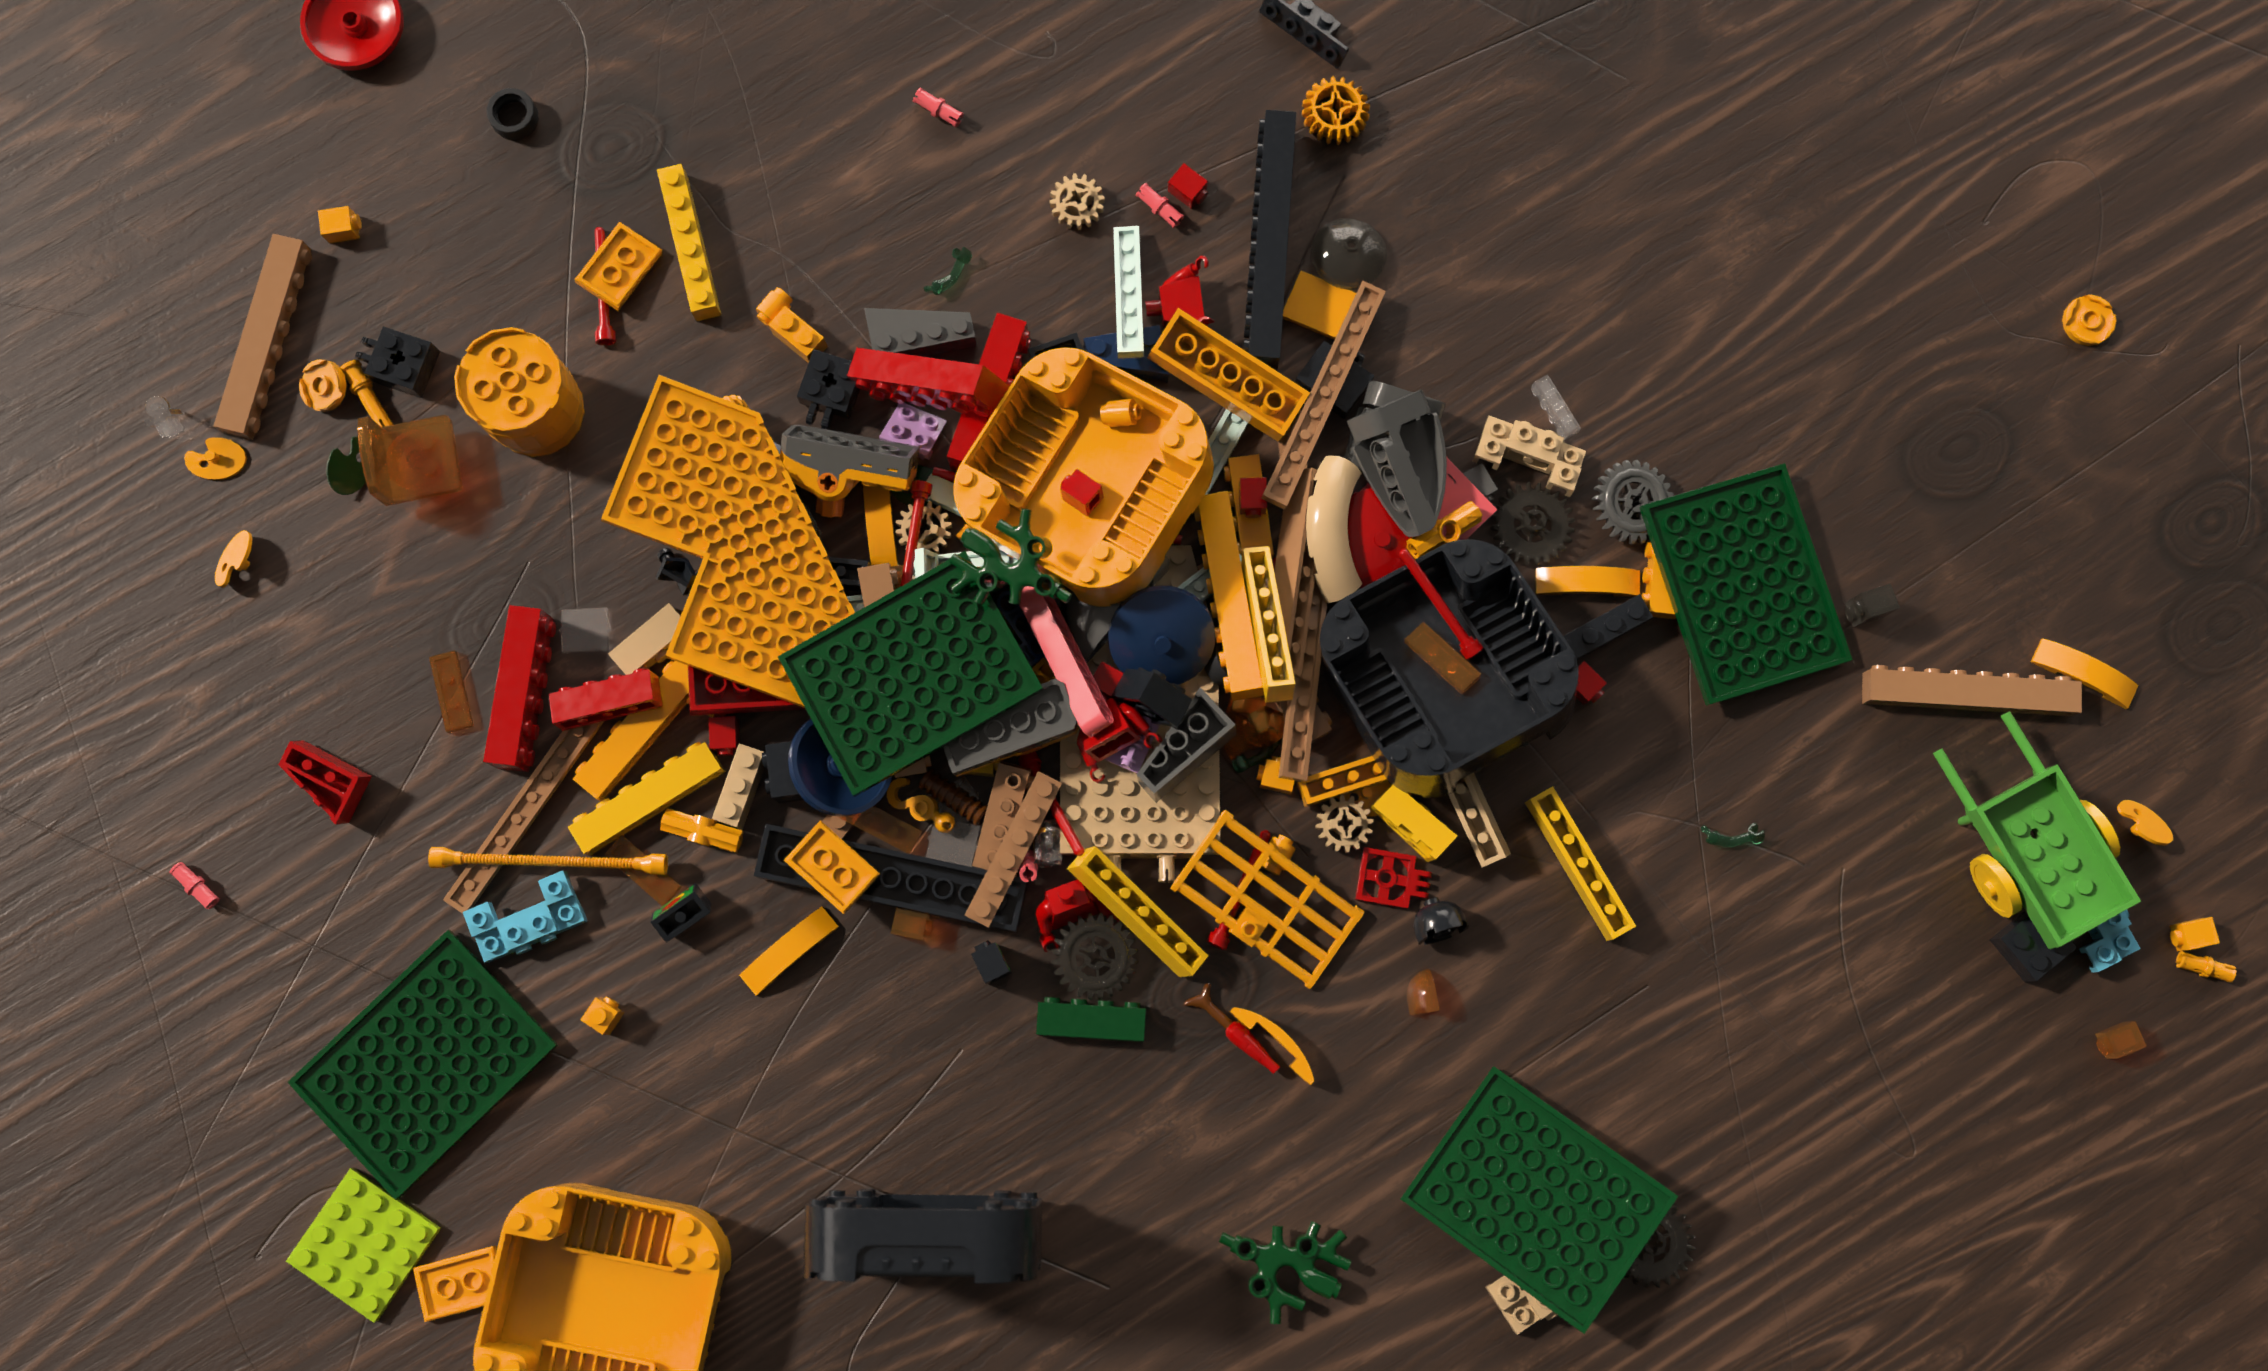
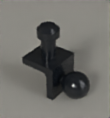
[656,548,698,595]

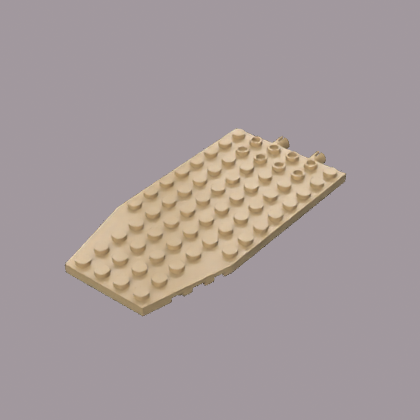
[1060,545,1220,883]

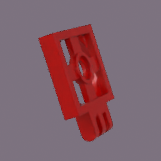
[1355,847,1432,909]

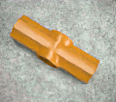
[1406,501,1483,559]
[660,808,744,853]

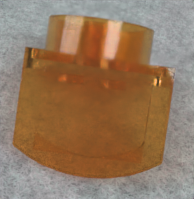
[358,415,463,506]

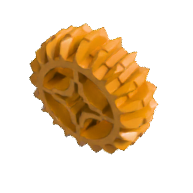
[1302,76,1370,145]

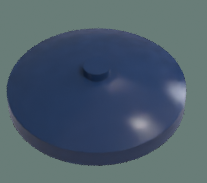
[1108,586,1215,685]
[788,719,892,817]

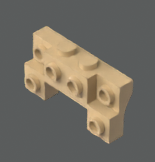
[1472,416,1586,497]
[1485,1275,1557,1335]

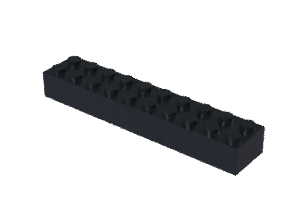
[1243,110,1296,371]
[754,824,1028,933]

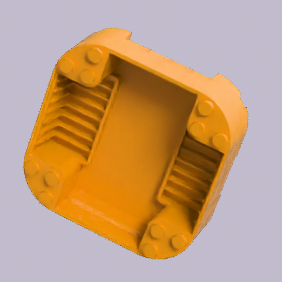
[953,348,1214,607]
[473,1183,731,1371]

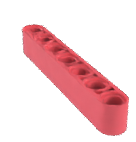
[1020,586,1114,737]

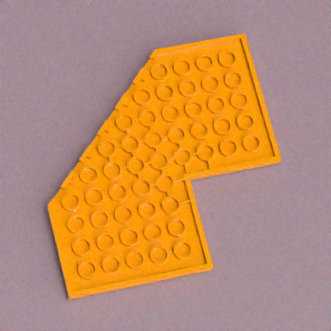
[601,375,855,708]

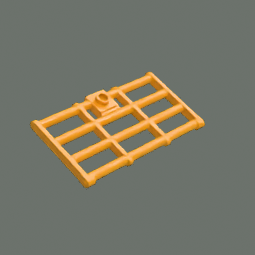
[1170,809,1365,989]

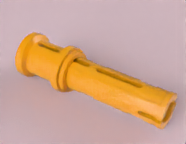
[340,359,395,435]

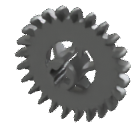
[1592,459,1674,544]

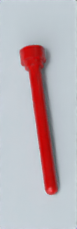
[594,227,616,346]
[900,480,933,587]
[1399,548,1483,659]
[1018,752,1084,856]
[1206,830,1271,950]

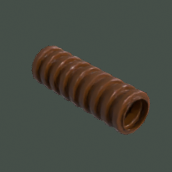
[919,769,988,826]

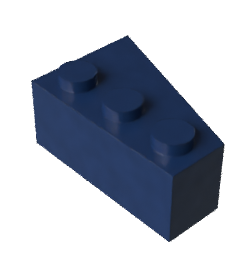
[1083,325,1169,383]

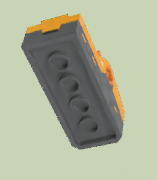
[780,425,920,518]
[943,679,1080,777]

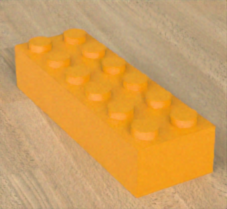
[1147,308,1310,442]

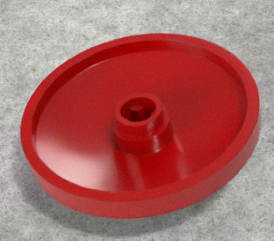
[300,0,404,71]
[1348,488,1415,589]

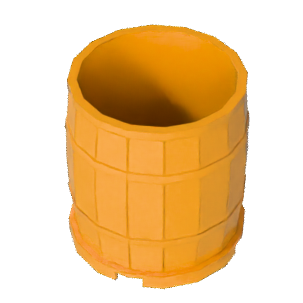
[454,327,585,457]

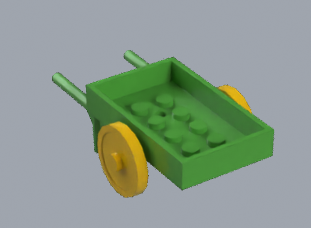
[1933,711,2141,949]

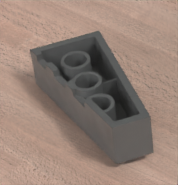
[864,308,977,357]
[1137,687,1237,803]

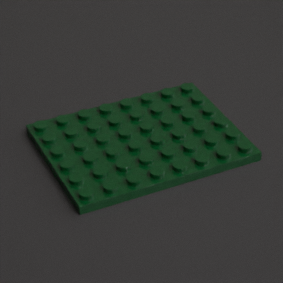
[1639,463,1853,706]
[778,551,1044,797]
[287,930,558,1200]
[1401,1066,1678,1334]

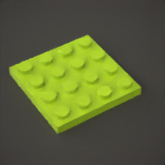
[286,1168,441,1323]

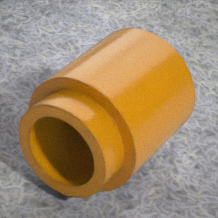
[756,287,793,326]
[1100,399,1141,427]
[1262,834,1296,876]

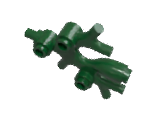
[949,509,1072,605]
[1219,1221,1351,1324]

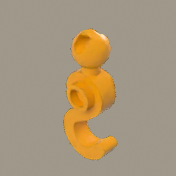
[887,778,955,833]

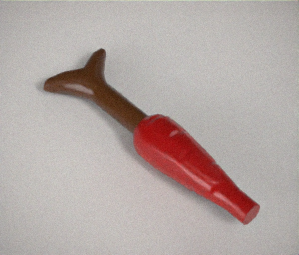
[1184,982,1280,1074]

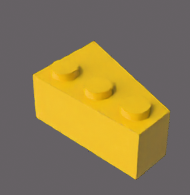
[1370,784,1457,862]

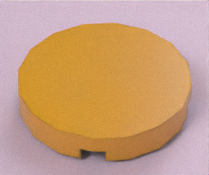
[2062,295,2117,346]
[299,359,347,412]

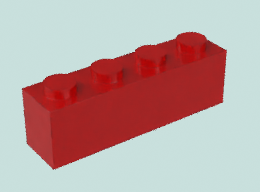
[549,668,663,731]

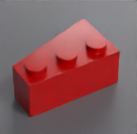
[278,740,372,825]

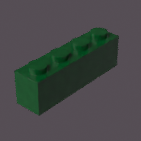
[1036,997,1146,1041]

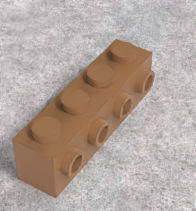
[972,761,1035,870]

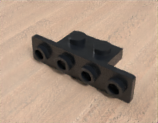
[1259,0,1349,68]

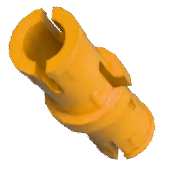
[2176,951,2236,983]

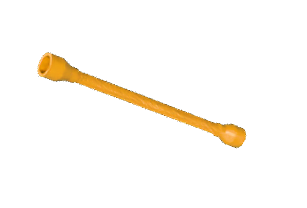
[428,847,668,875]

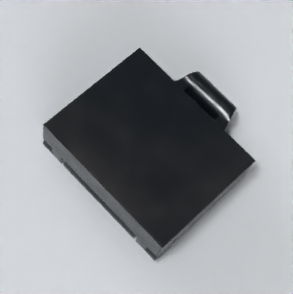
[1295,341,1374,419]

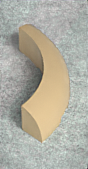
[1306,456,1363,603]

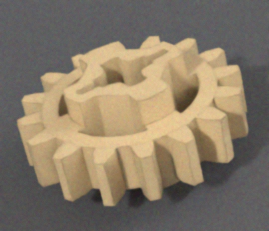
[1050,173,1105,230]
[895,501,952,554]
[1315,795,1374,853]

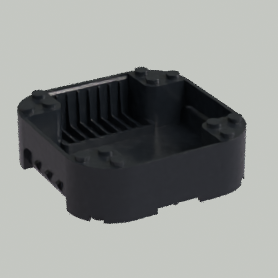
[1320,539,1579,798]
[803,1189,1042,1283]

